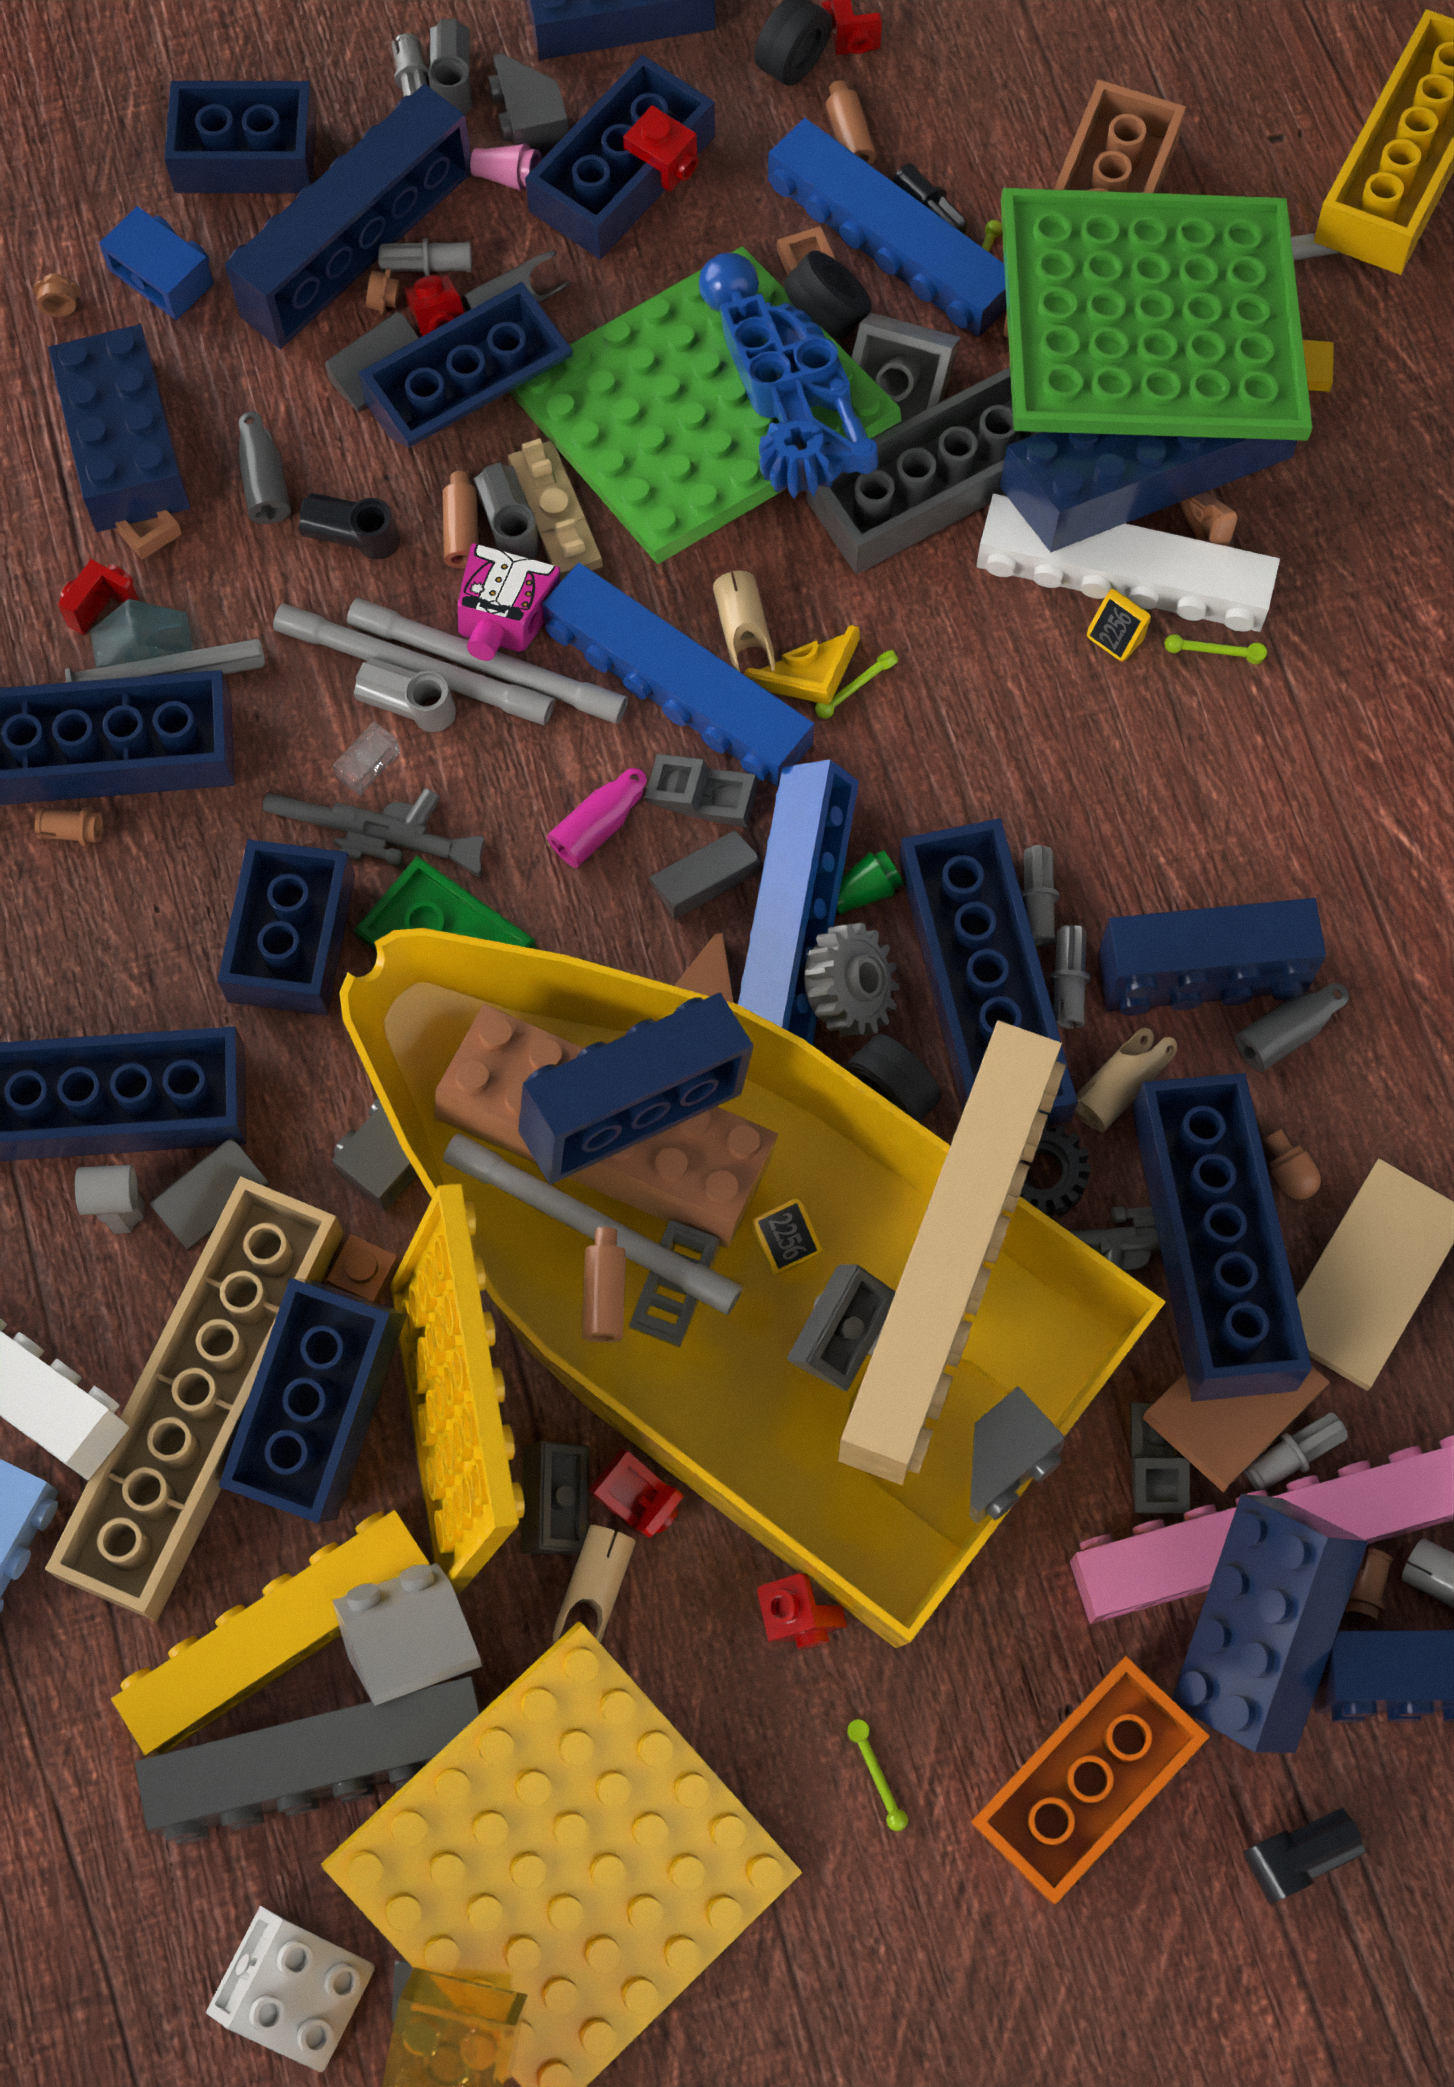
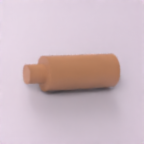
[826,80,876,165]
[443,471,479,568]
[582,1227,626,1343]

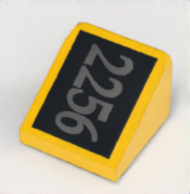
[1086,588,1151,662]
[751,1197,823,1276]

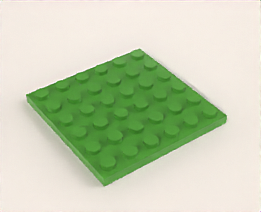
[1001,188,1312,440]
[509,246,902,565]

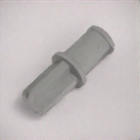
[391,33,429,97]
[378,238,472,276]
[1021,845,1059,947]
[1050,925,1091,1029]
[1244,1412,1348,1491]

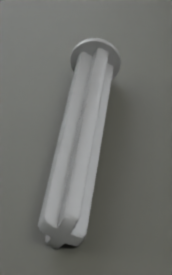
[65,639,265,683]

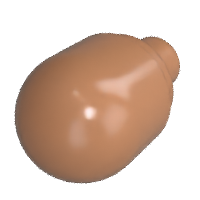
[1263,1129,1321,1200]

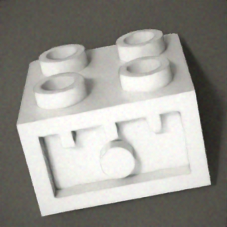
[206,1906,375,2072]

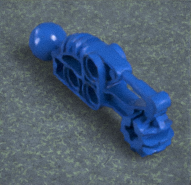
[699,253,878,499]

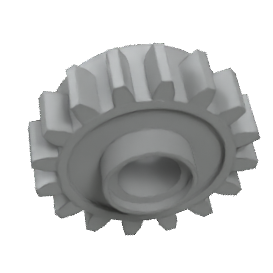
[804,923,899,1037]

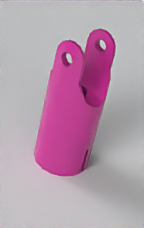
[546,768,647,868]

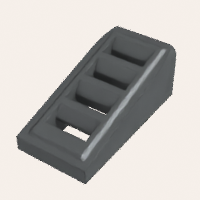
[629,1220,720,1347]

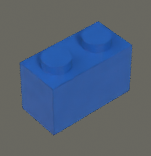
[99,206,214,320]

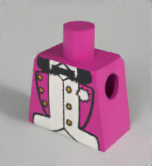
[458,543,560,661]

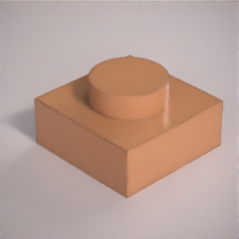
[777,226,836,275]
[115,510,182,560]
[326,1234,400,1303]

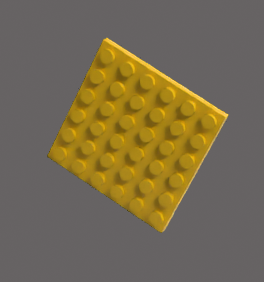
[390,1183,525,1594]
[321,1621,802,2087]

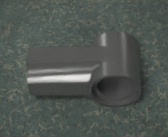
[428,19,473,115]
[474,462,540,560]

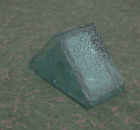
[90,599,193,668]

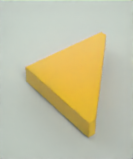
[744,625,860,705]

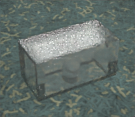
[333,721,400,795]

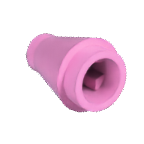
[470,144,542,191]

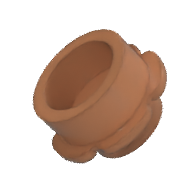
[366,268,400,315]
[33,273,80,317]

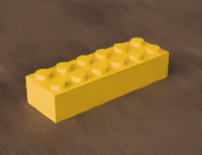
[1313,9,1454,275]

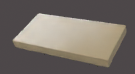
[1296,1158,1454,1391]

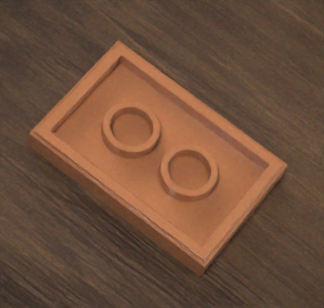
[1142,1366,1330,1493]

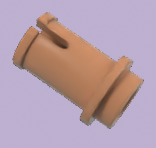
[35,807,103,847]
[1344,1548,1393,1622]

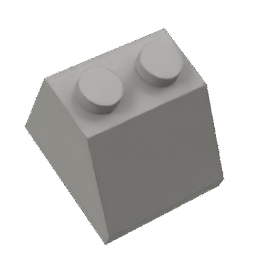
[852,312,961,430]
[332,1563,482,1706]

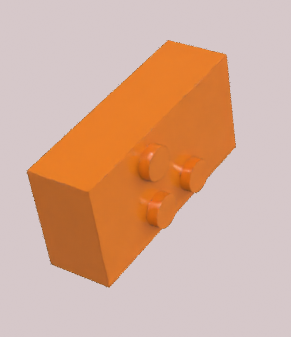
[970,1656,1210,1905]

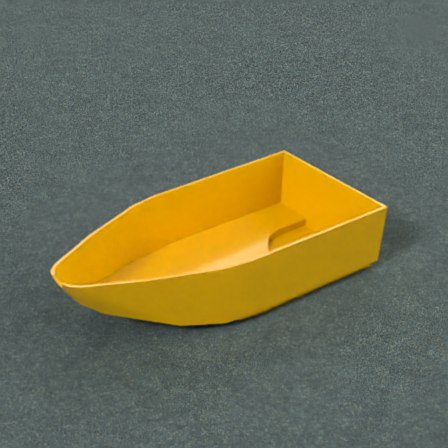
[339,928,1166,1649]

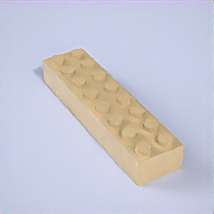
[838,1020,1066,1485]
[45,1176,344,1622]

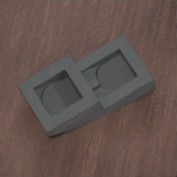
[645,754,760,828]
[1129,1402,1190,1513]

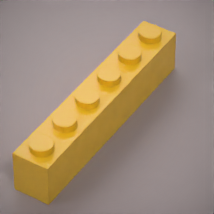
[111,1510,430,1758]

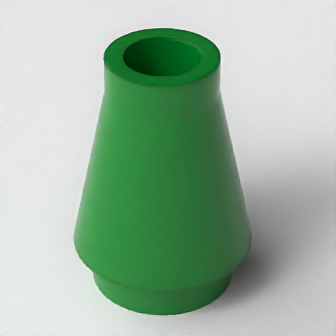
[836,850,904,916]

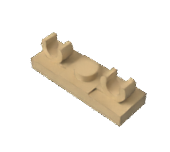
[508,438,603,581]

